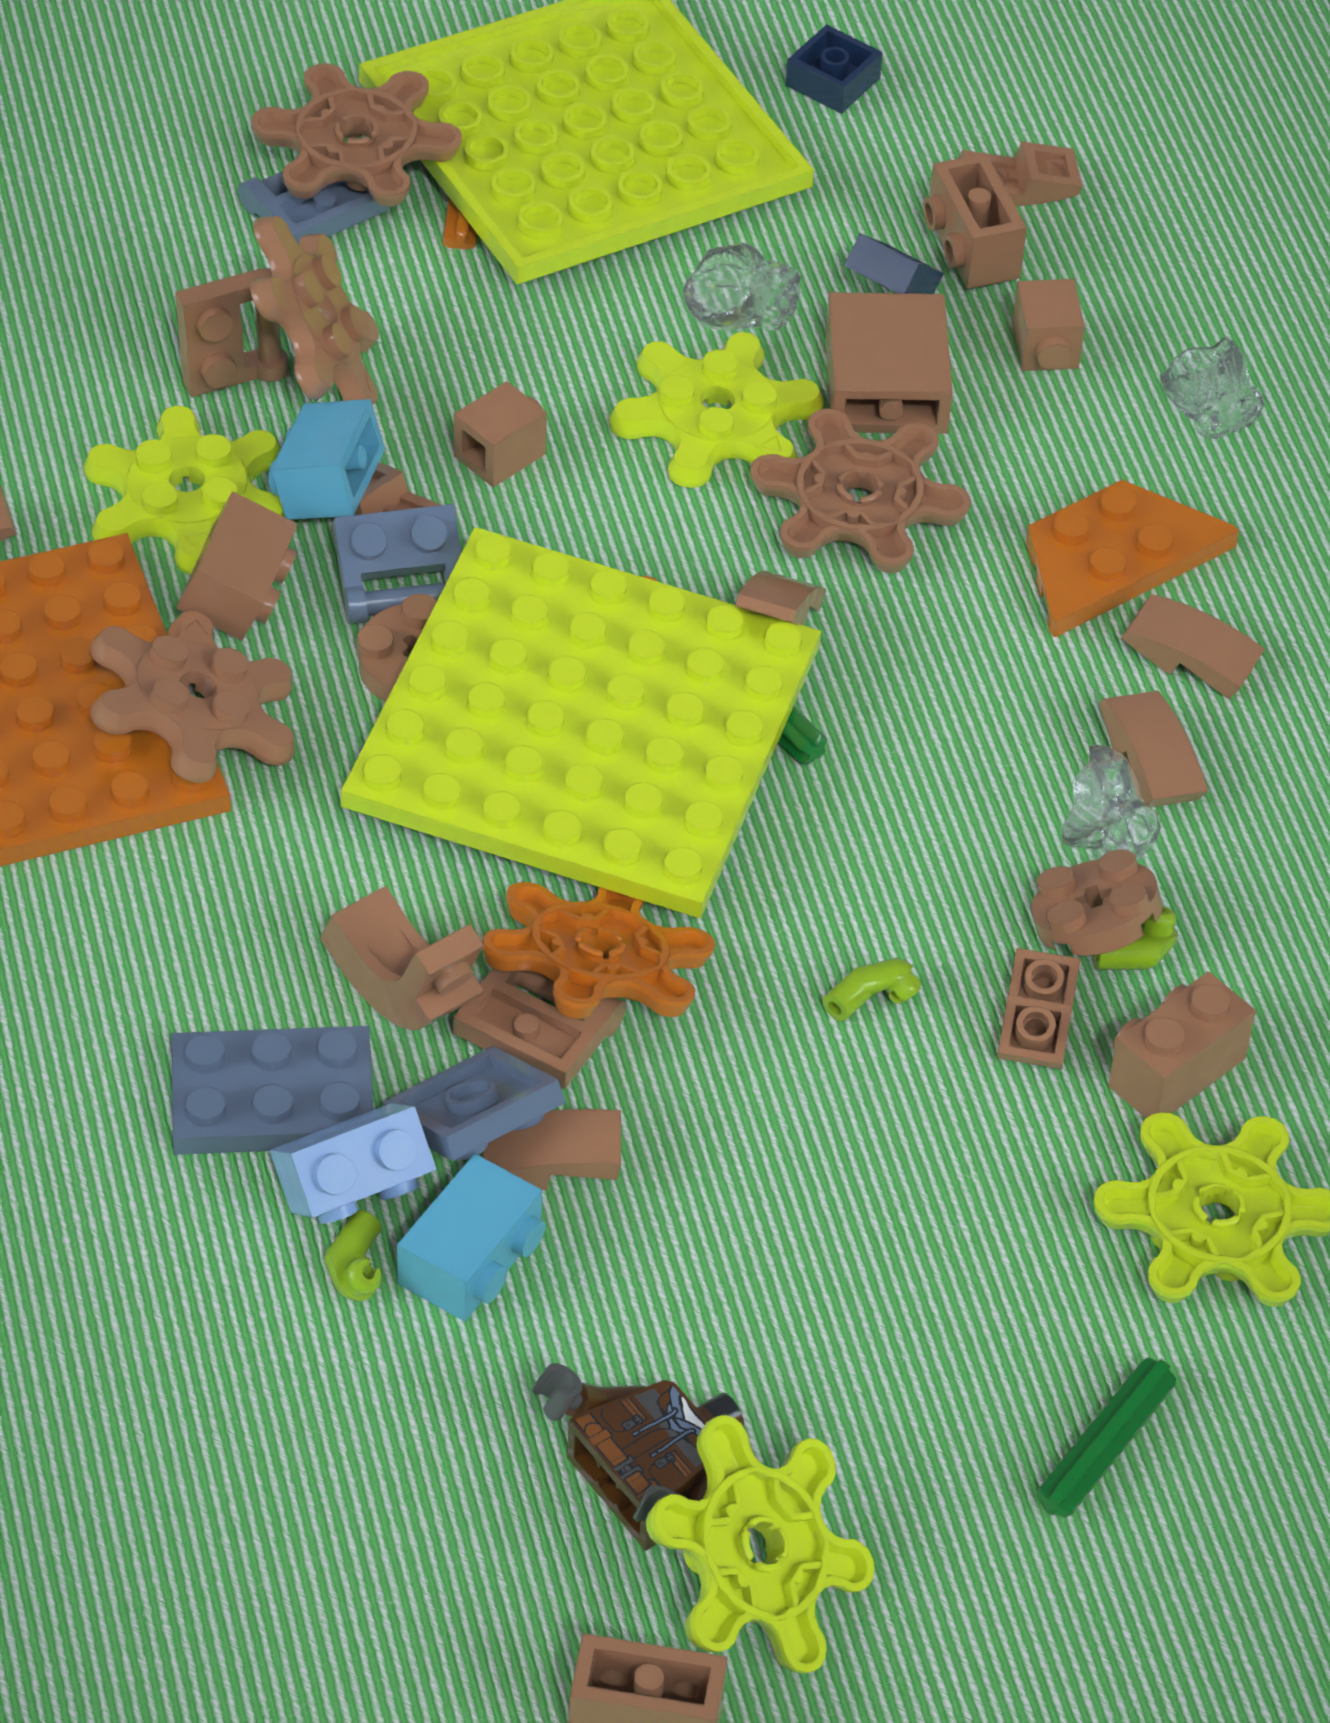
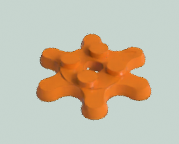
[482,882,716,1019]

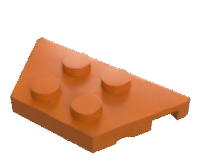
[1026,480,1239,637]

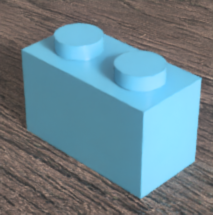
[269,399,385,520]
[397,1153,546,1322]

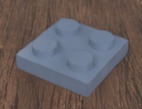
[382,1046,565,1161]

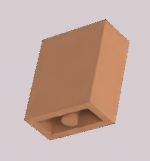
[825,292,953,434]

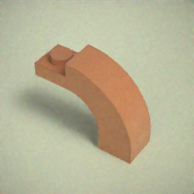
[320,886,484,1030]

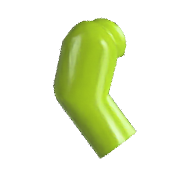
[1093,906,1178,970]
[822,957,921,1022]
[324,1210,382,1301]

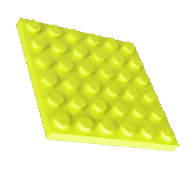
[359,0,814,285]
[341,527,822,919]

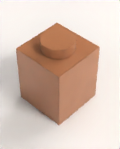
[1012,279,1085,371]
[454,381,547,488]

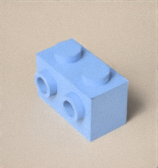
[269,1103,436,1224]

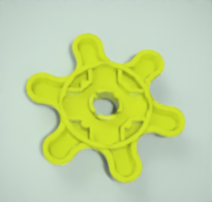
[609,332,824,488]
[83,406,293,575]
[1093,1112,1330,1307]
[646,1415,875,1674]

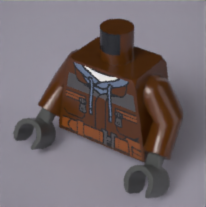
[531,1363,744,1551]

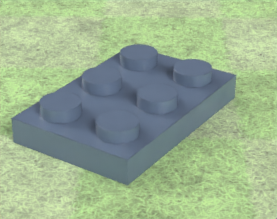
[171,1026,373,1155]

